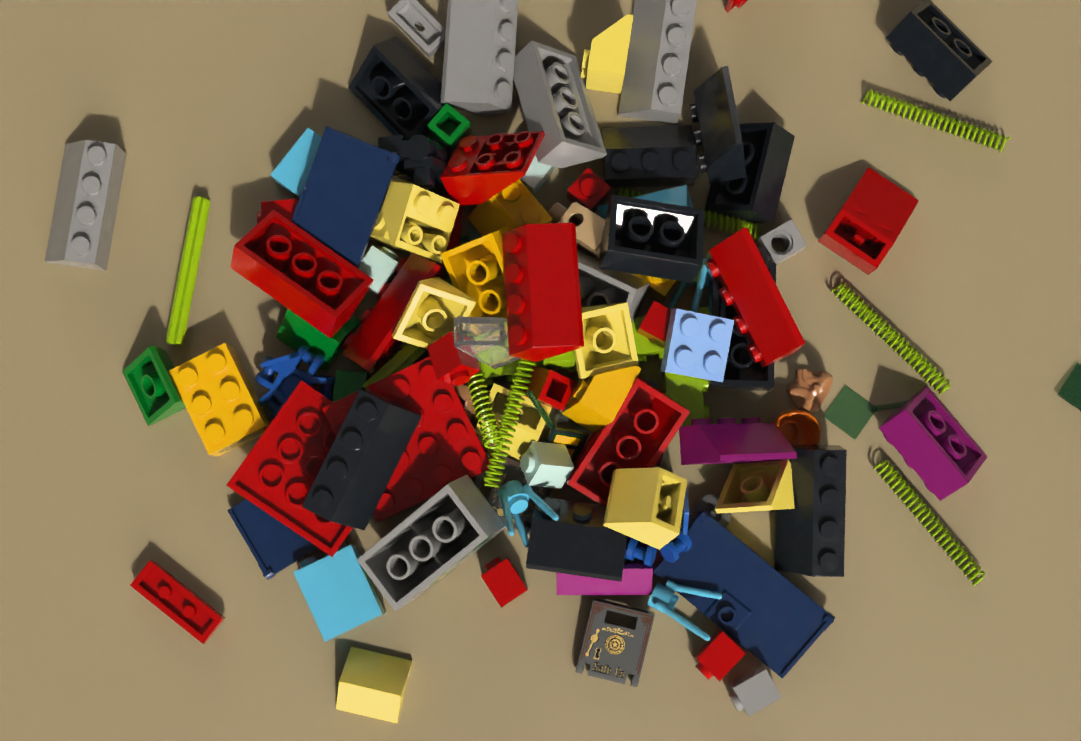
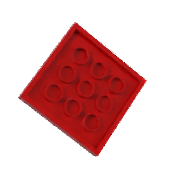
[322,356,491,522]
[226,380,353,557]

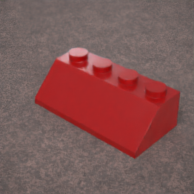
[230,209,374,339]
[502,223,584,362]
[705,227,805,368]
[342,253,445,375]
[566,376,690,506]

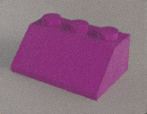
[879,386,987,501]
[679,417,797,465]
[556,542,653,595]

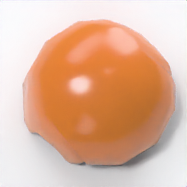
[772,409,821,445]

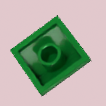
[276,309,361,372]
[122,345,186,426]

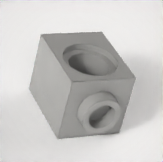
[755,219,807,266]
[728,666,782,716]

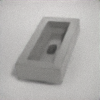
[387,0,446,58]

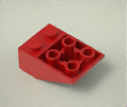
[440,131,545,205]
[818,167,919,275]

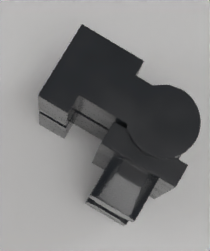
[378,134,453,195]

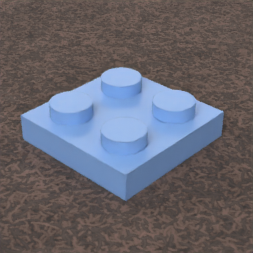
[660,308,734,383]

